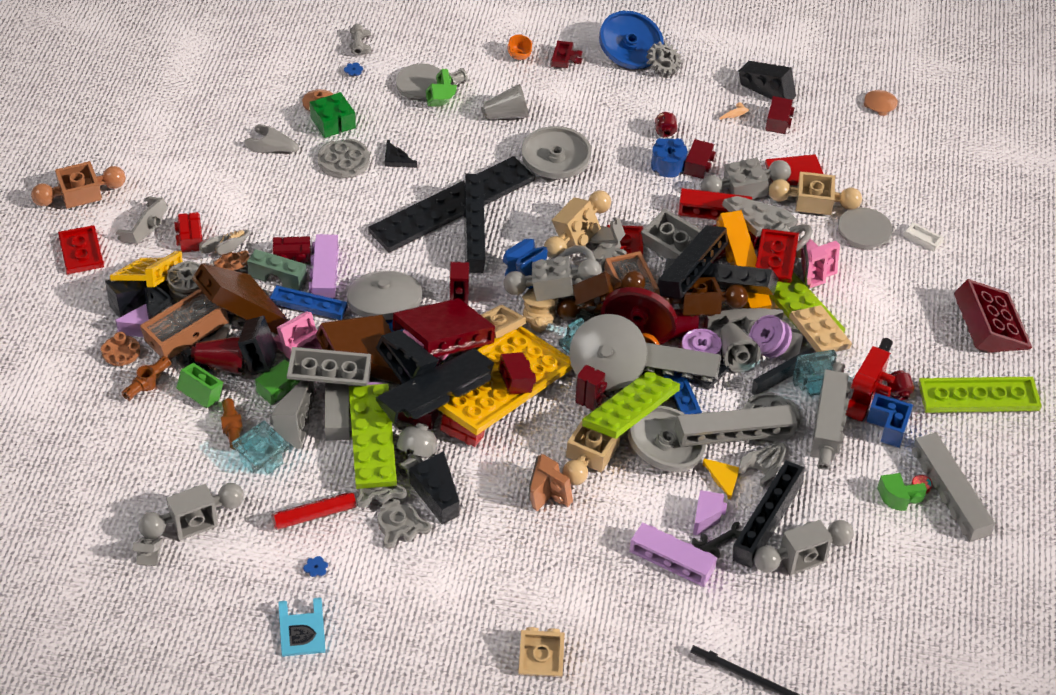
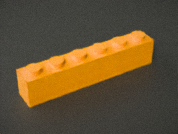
[716,210,772,309]

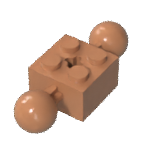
[31,161,126,209]

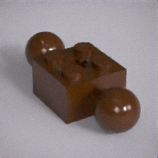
[556,270,645,321]
[652,277,748,317]

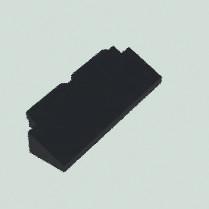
[376,348,494,424]

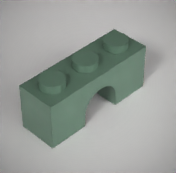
[247,249,307,291]

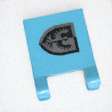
[278,597,326,657]

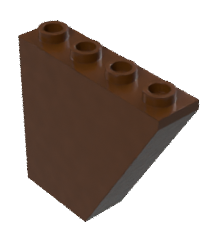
[192,263,289,335]
[316,315,402,385]

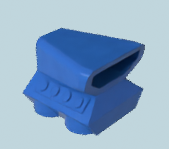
[503,239,548,289]

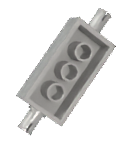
[810,362,851,470]

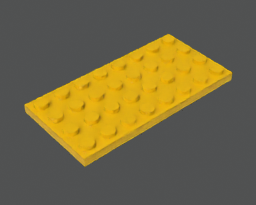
[437,326,573,436]

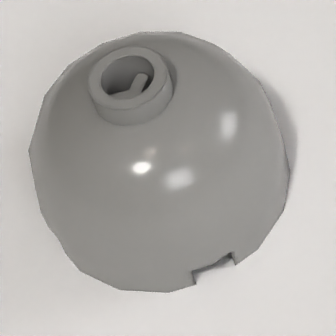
[396,423,438,458]

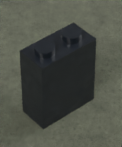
[238,316,278,376]

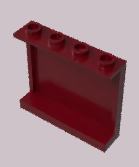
[393,298,495,357]

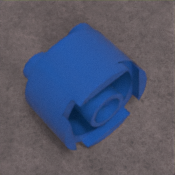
[651,138,687,178]

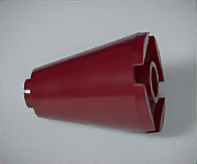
[191,336,244,375]

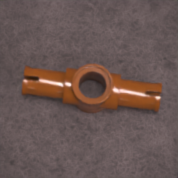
[121,356,172,401]
[221,398,243,450]

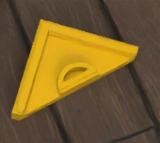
[702,458,739,500]

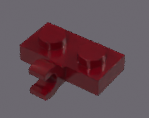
[551,41,583,68]

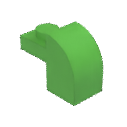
[426,69,457,107]
[877,473,927,511]

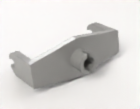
[115,196,168,244]
[589,217,625,246]

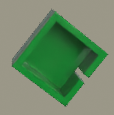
[309,92,356,138]

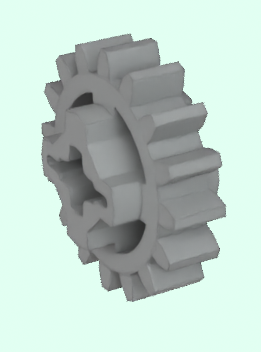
[646,41,682,77]

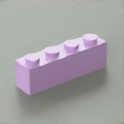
[309,234,339,299]
[629,522,717,587]

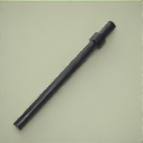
[690,645,800,695]

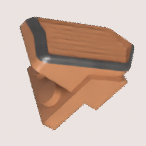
[528,454,573,511]

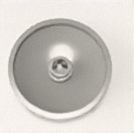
[521,126,592,179]
[347,271,422,320]
[570,314,647,392]
[628,406,706,472]

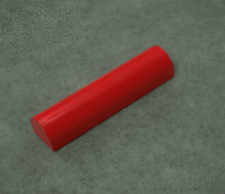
[271,492,357,530]

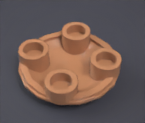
[864,90,898,116]
[214,251,250,271]
[101,332,141,366]

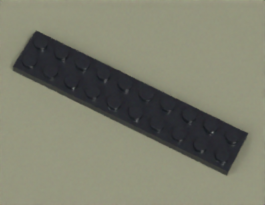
[368,156,535,253]

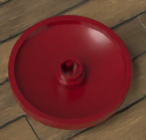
[601,287,677,345]

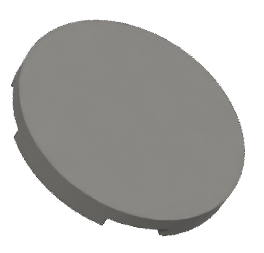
[396,63,441,101]
[318,138,370,178]
[838,207,892,250]
[743,392,801,442]

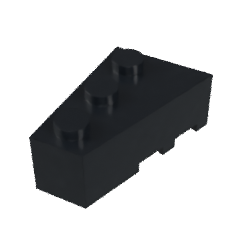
[738,61,796,100]
[105,280,169,318]
[376,330,439,384]
[409,451,460,525]

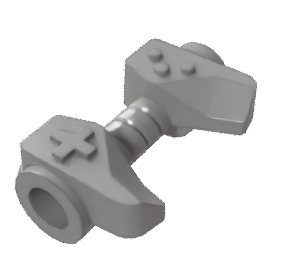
[349,24,371,55]

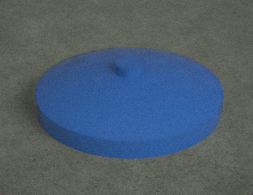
[599,11,664,69]

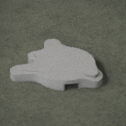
[355,482,407,508]
[377,498,432,549]

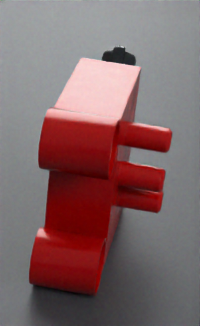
[845,338,895,422]

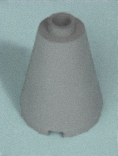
[481,84,529,120]
[720,323,761,372]

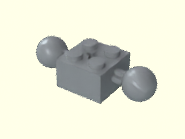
[701,157,791,199]
[503,256,602,301]
[138,483,244,541]
[754,520,854,576]

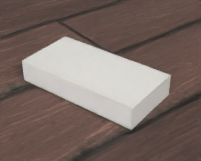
[903,222,944,252]

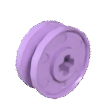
[749,315,792,358]
[681,328,722,356]

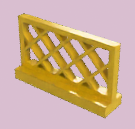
[110,251,183,287]

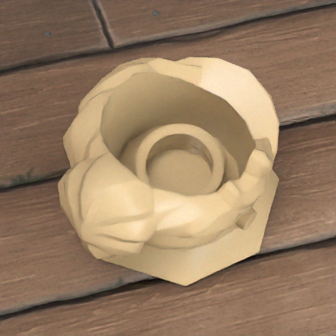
[522,288,559,333]

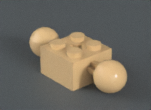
[768,172,862,215]
[544,190,611,259]
[562,415,621,486]

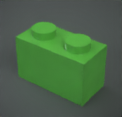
[255,359,301,405]
[176,363,224,408]

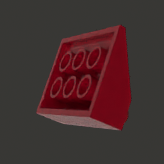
[954,279,1032,353]

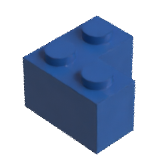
[866,393,913,448]

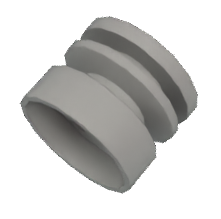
[167,261,201,305]

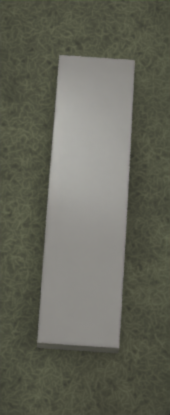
[704,308,784,334]

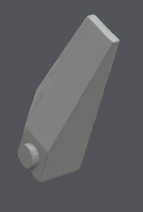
[270,380,315,449]

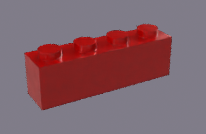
[678,188,752,220]

